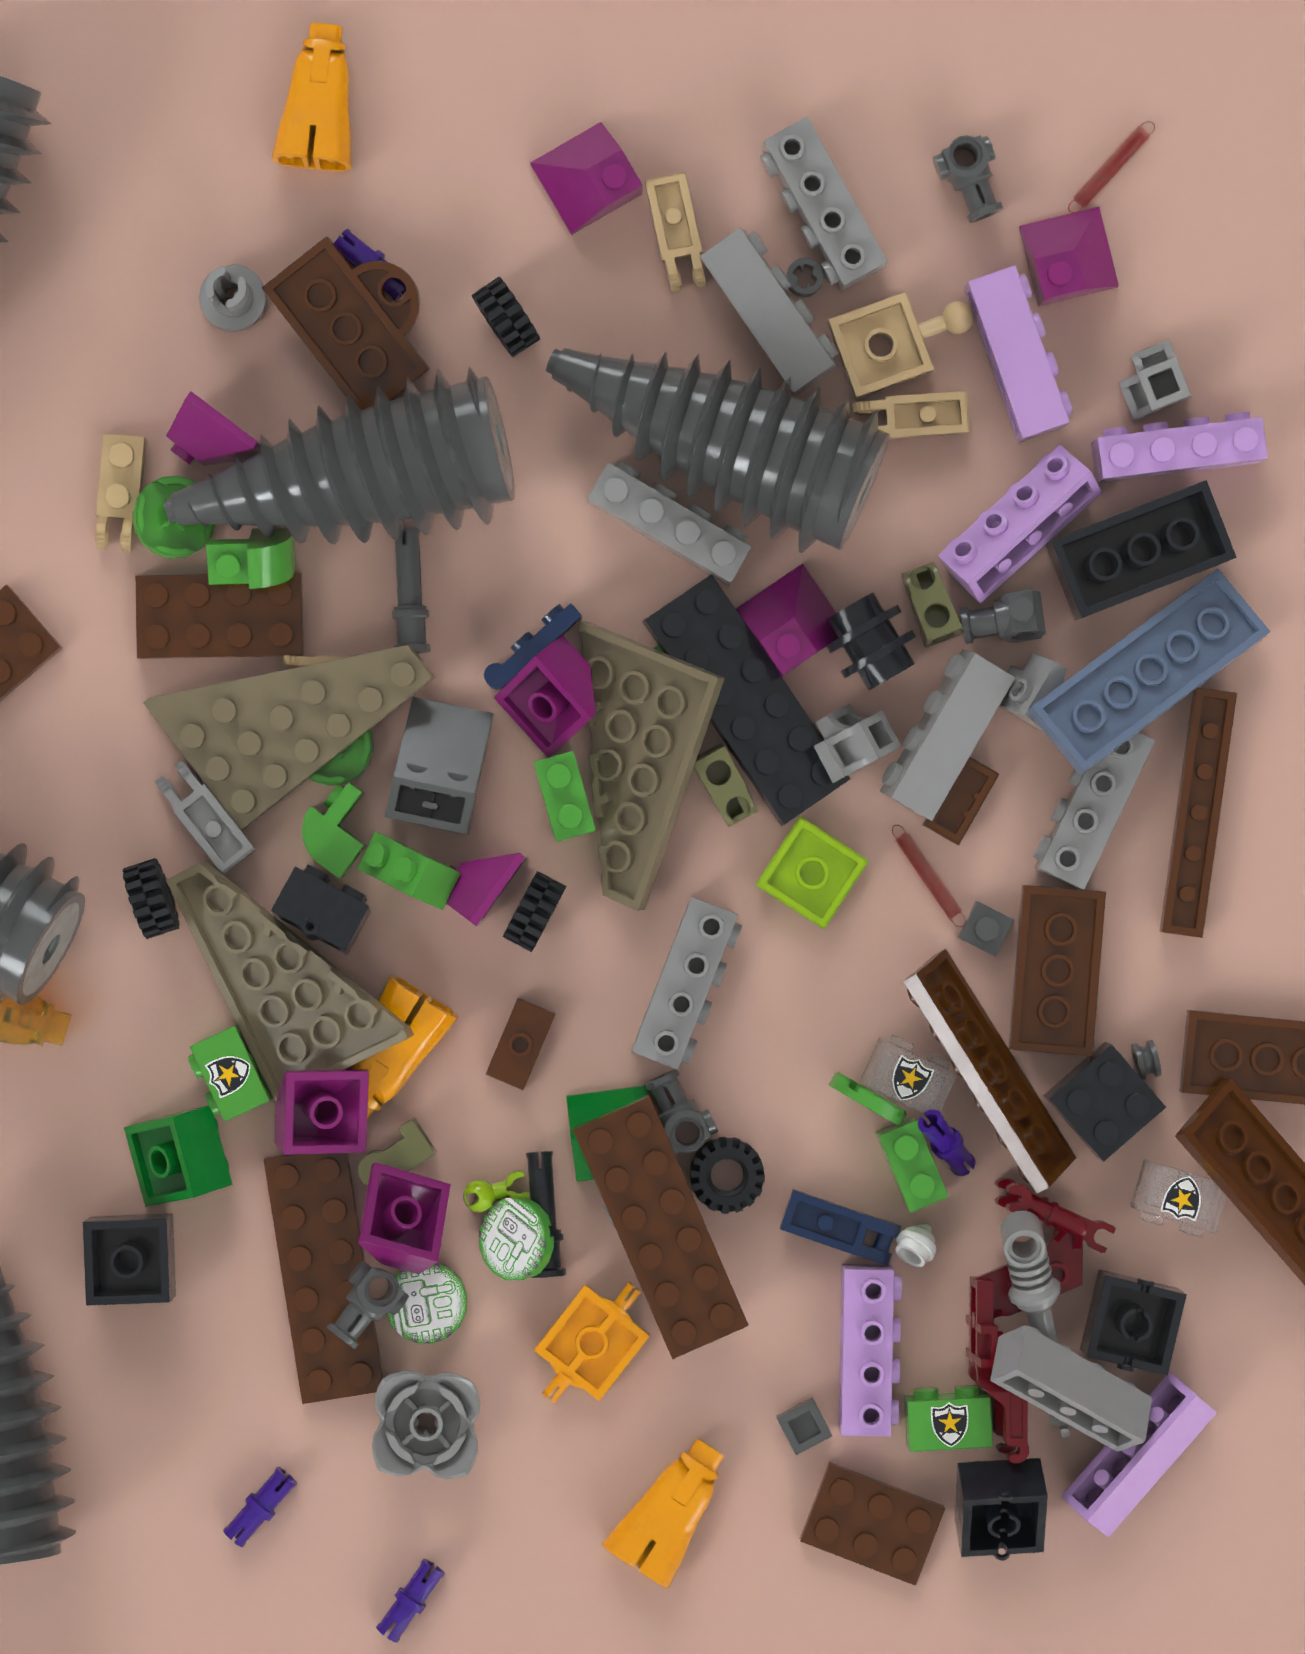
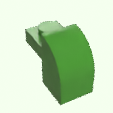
[206,528,296,589]
[302,782,367,879]

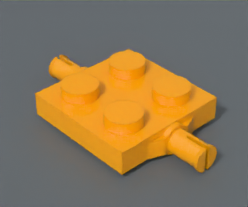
[534,1281,650,1403]

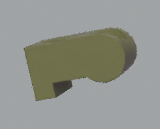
[901,562,962,648]
[693,743,758,827]
[358,1117,437,1186]

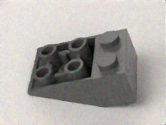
[385,697,494,834]

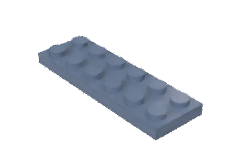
[1028,568,1270,776]

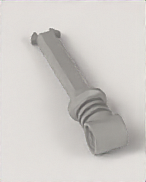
[1001,1211,1070,1438]

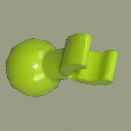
[463,1171,530,1212]

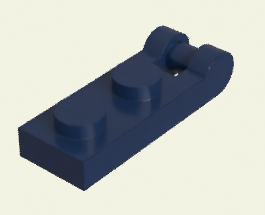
[484,603,582,690]
[779,1189,902,1266]

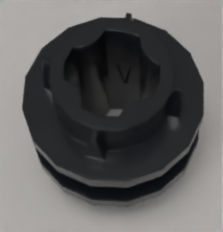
[826,592,916,691]

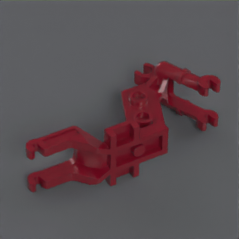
[966,1178,1116,1463]

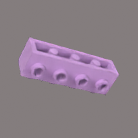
[964,265,1073,443]
[1091,412,1268,483]
[938,445,1103,604]
[839,1264,901,1437]
[1061,1372,1217,1537]

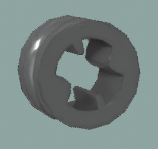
[786,258,824,298]
[1131,1040,1161,1080]

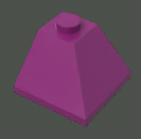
[530,122,643,235]
[1019,207,1119,307]
[166,391,260,466]
[736,563,838,677]
[494,634,596,758]
[446,853,527,926]
[274,1069,369,1155]
[358,1162,451,1274]

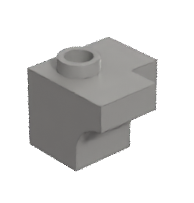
[1119,340,1192,421]
[999,653,1067,732]
[814,704,902,783]

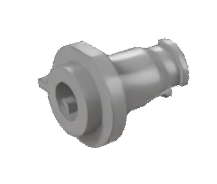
[200,264,267,332]

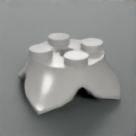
[372,1370,480,1479]

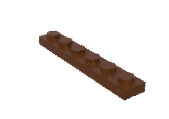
[1159,687,1237,938]

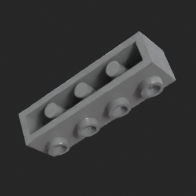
[760,117,888,292]
[700,227,838,394]
[587,461,752,586]
[879,649,1015,821]
[1033,732,1156,890]
[631,897,742,1070]
[990,1325,1152,1452]

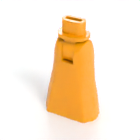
[271,23,351,172]
[349,975,459,1121]
[601,1438,724,1588]

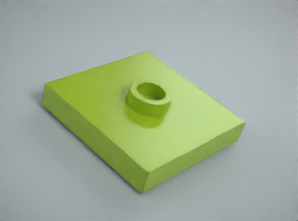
[755,816,869,930]

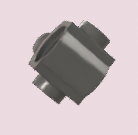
[933,135,1004,223]
[960,589,1046,644]
[644,1069,718,1154]
[326,1260,409,1349]

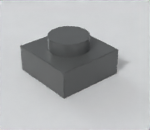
[957,901,1014,957]
[776,1397,832,1455]

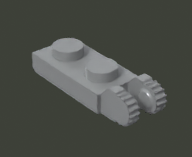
[155,760,256,874]

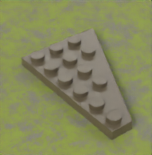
[577,621,725,911]
[143,645,436,830]
[166,861,414,1102]

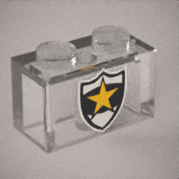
[859,1034,958,1113]
[1130,1159,1227,1237]

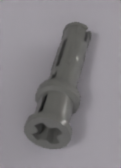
[392,527,431,654]

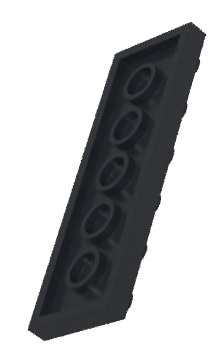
[642,574,850,826]

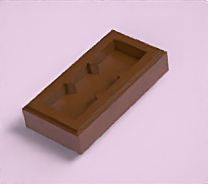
[922,757,999,846]
[486,998,556,1090]

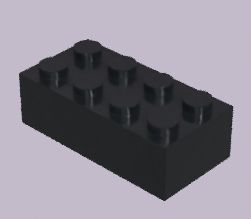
[1046,480,1237,621]

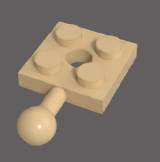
[827,292,974,399]

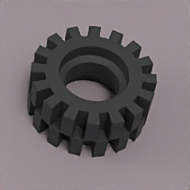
[471,277,540,357]
[123,858,180,939]
[503,871,567,952]
[690,1137,765,1214]

